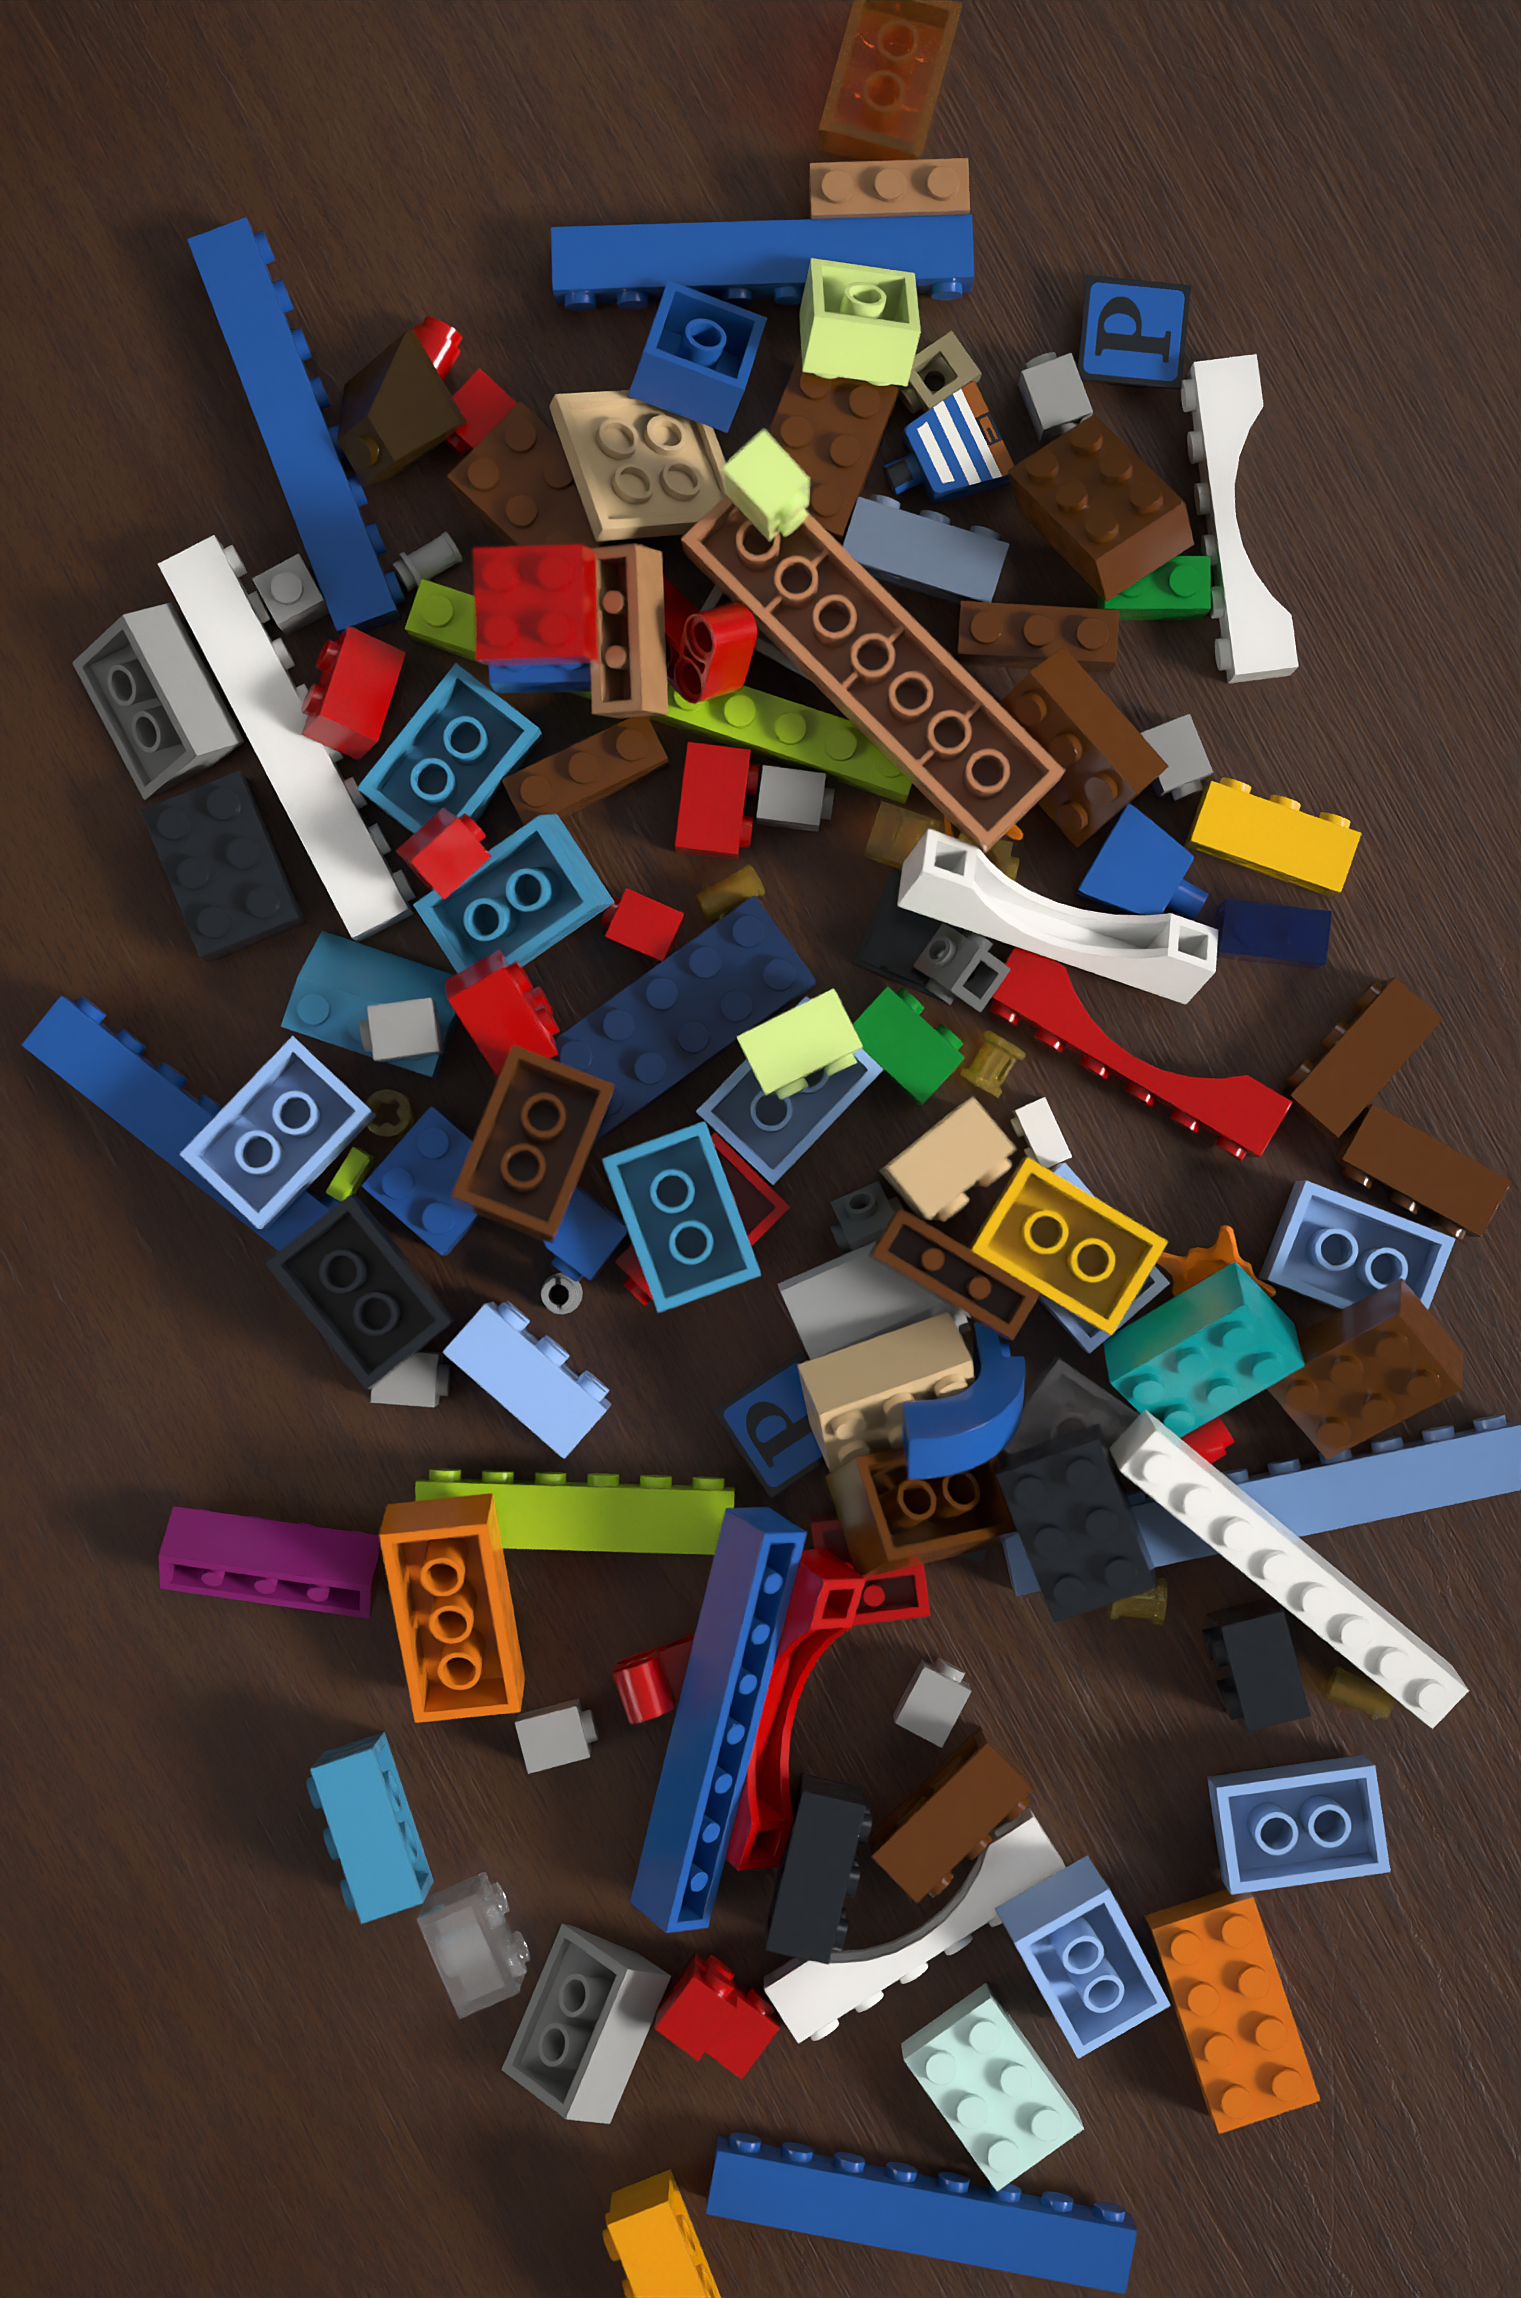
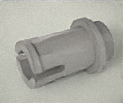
[392,531,463,592]
[541,1273,583,1315]

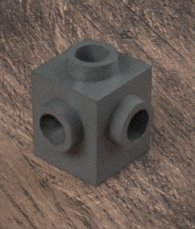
[913,923,1011,1013]
[829,1181,903,1255]

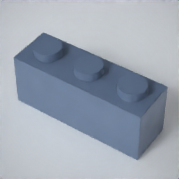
[843,494,1009,605]

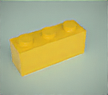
[1184,777,1361,898]

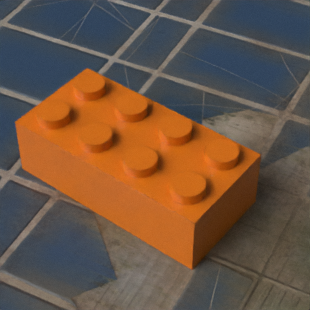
[379,1493,525,1723]
[1144,1889,1320,2134]

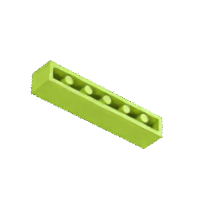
[415,1468,735,1555]

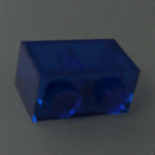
[1215,899,1332,969]

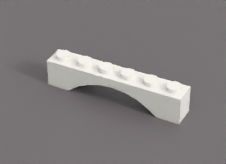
[1180,354,1298,684]
[897,829,1218,1004]
[764,1808,1066,2044]

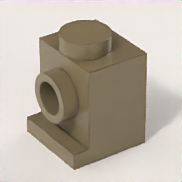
[897,330,982,414]

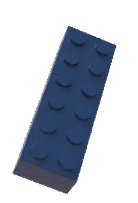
[496,895,817,1147]

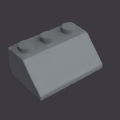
[72,602,244,801]
[777,1220,971,1360]
[502,1923,671,2124]

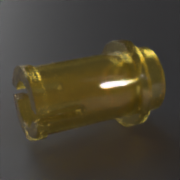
[695,864,765,922]
[1325,1666,1396,1721]

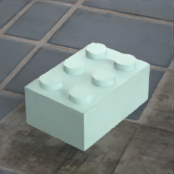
[901,1983,1084,2191]

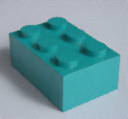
[1103,1262,1305,1438]

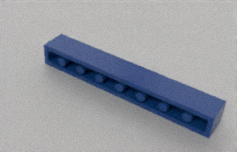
[551,214,974,311]
[187,217,405,635]
[22,996,341,1251]
[630,1507,807,1933]
[706,2132,1137,2294]

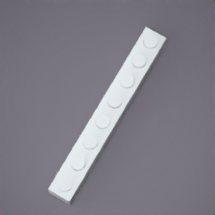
[158,535,416,943]
[1109,1410,1469,1729]

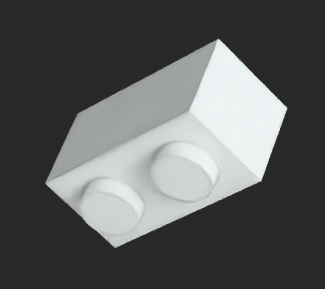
[1011,1097,1072,1168]

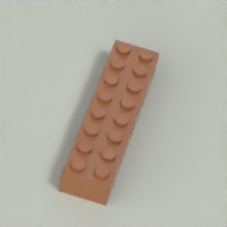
[681,495,1065,854]

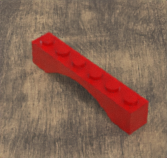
[989,946,1293,1161]
[725,1550,866,1871]

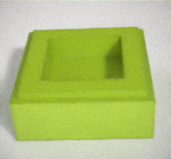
[326,1147,375,1202]

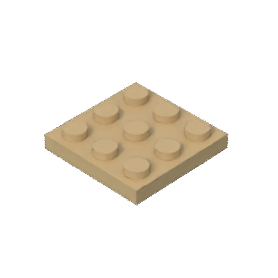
[549,390,726,541]

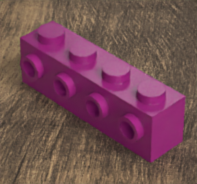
[159,1506,382,1619]

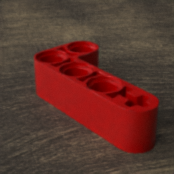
[663,575,757,704]
[612,1634,695,1724]

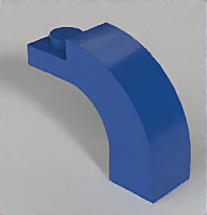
[902,1323,1025,1479]

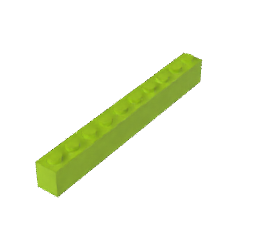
[405,579,912,804]

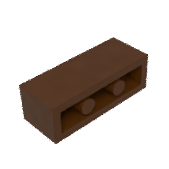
[954,601,1120,674]
[501,716,669,826]
[1283,977,1443,1139]
[1333,1104,1512,1241]
[868,1208,1040,1340]

